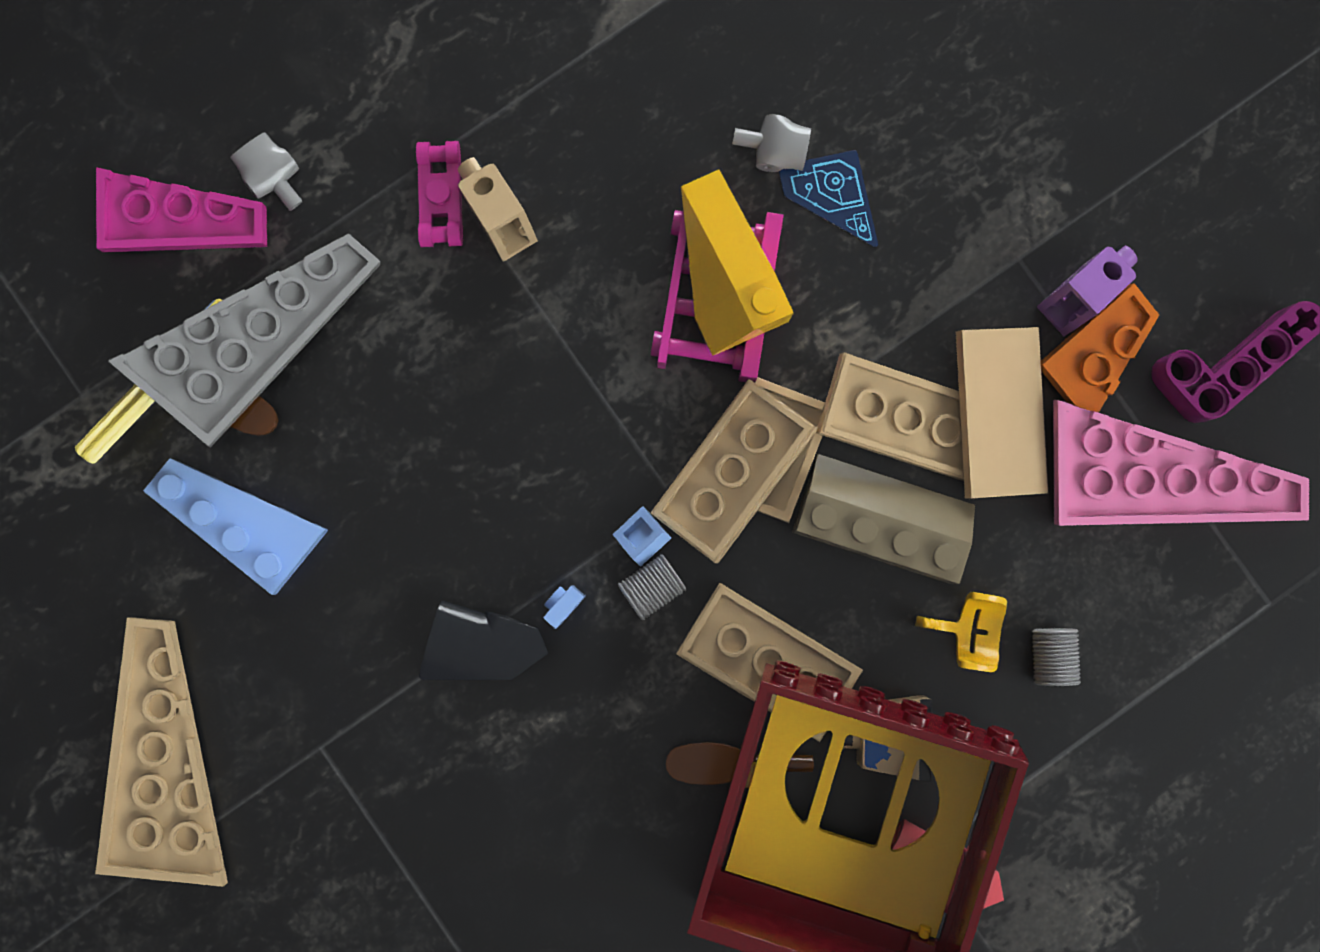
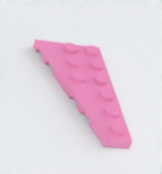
[1053,400,1309,526]

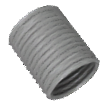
[618,554,686,620]
[1032,628,1081,686]

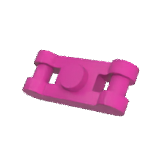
[416,141,463,247]

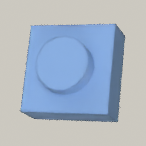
[612,506,671,566]
[543,585,586,629]

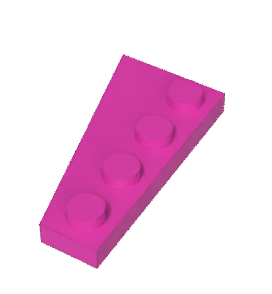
[96,167,267,252]

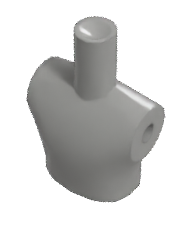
[732,114,811,172]
[230,132,303,211]

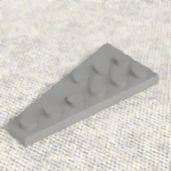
[109,233,381,448]

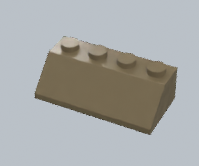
[792,454,975,584]

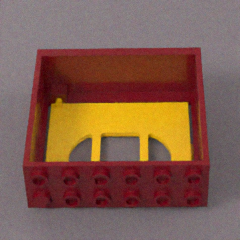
[687,661,1029,952]

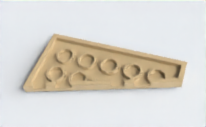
[95,617,228,887]

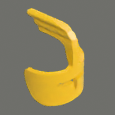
[915,592,1007,672]

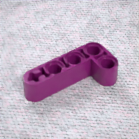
[1151,301,1320,423]

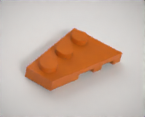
[1041,283,1159,413]

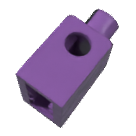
[1037,244,1137,337]

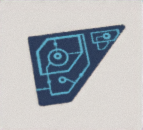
[779,150,878,247]

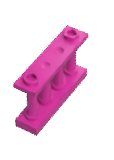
[651,210,784,383]

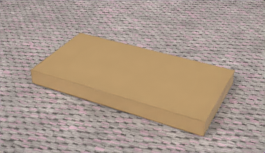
[956,327,1048,499]
[816,353,964,481]
[650,379,817,564]
[676,583,863,742]

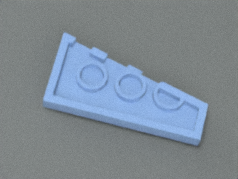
[143,458,328,595]

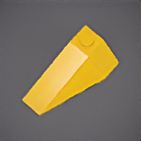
[681,170,794,356]

